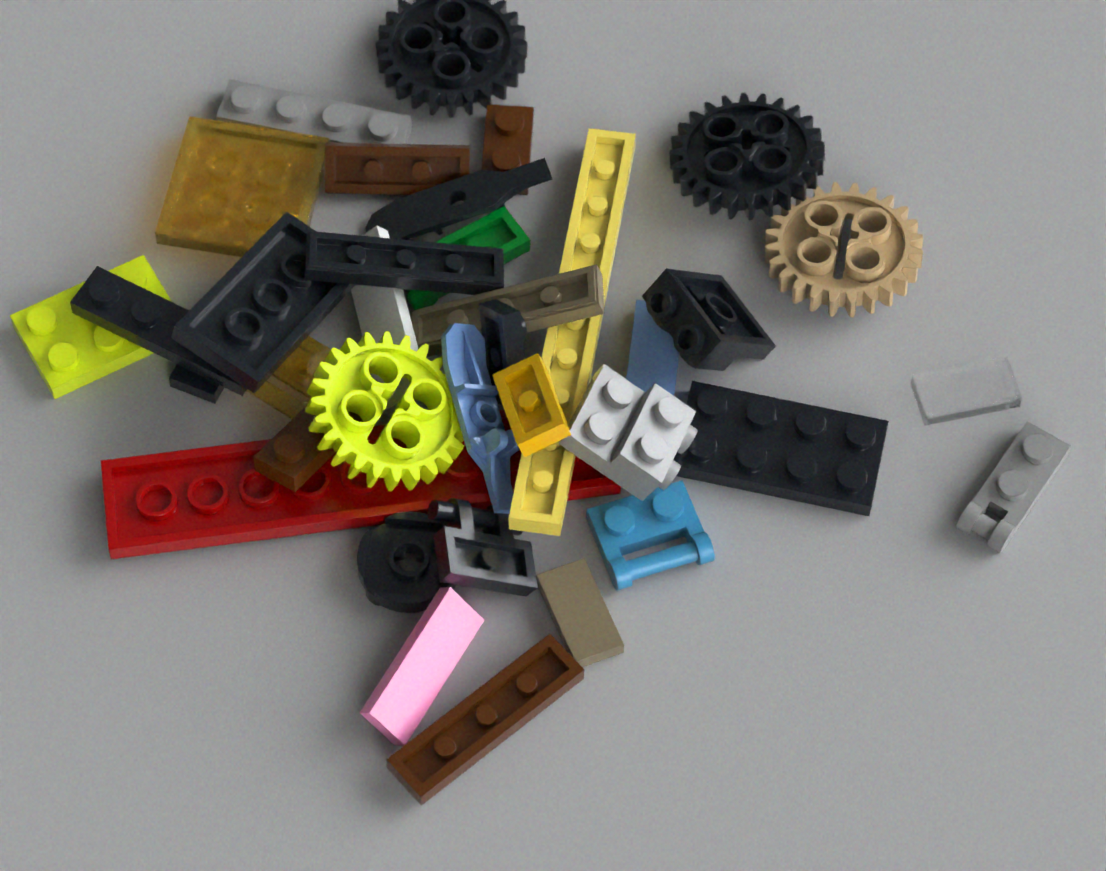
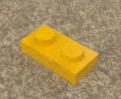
[492,353,571,457]

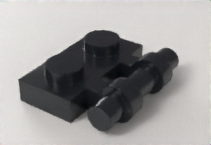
[427,498,538,597]

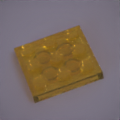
[155,116,329,257]

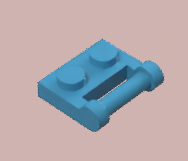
[586,480,715,591]

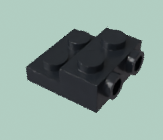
[642,268,776,371]

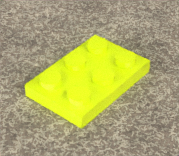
[10,255,172,400]

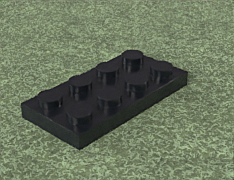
[171,212,355,394]
[673,381,889,516]

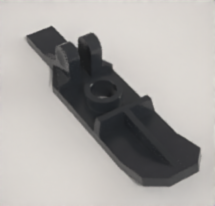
[365,158,553,240]

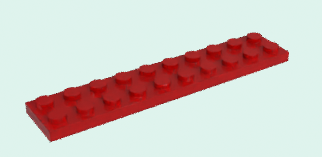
[101,410,621,559]

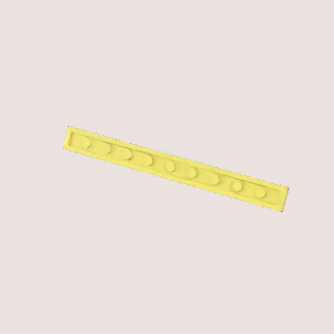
[508,128,636,536]

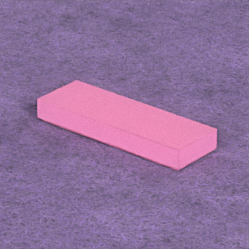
[360,587,484,746]

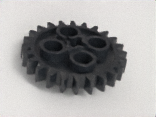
[376,0,528,117]
[669,93,825,220]

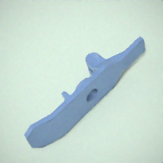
[441,323,520,514]

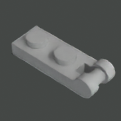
[956,421,1071,553]

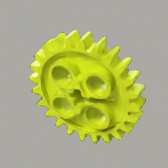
[305,331,464,492]

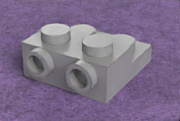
[558,364,698,501]

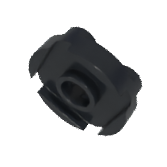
[357,511,456,613]

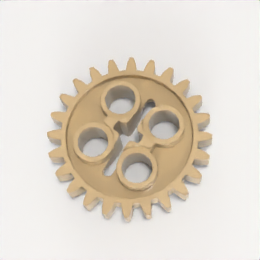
[765,182,923,317]

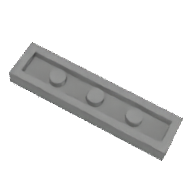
[216,79,412,149]

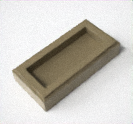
[536,558,624,667]

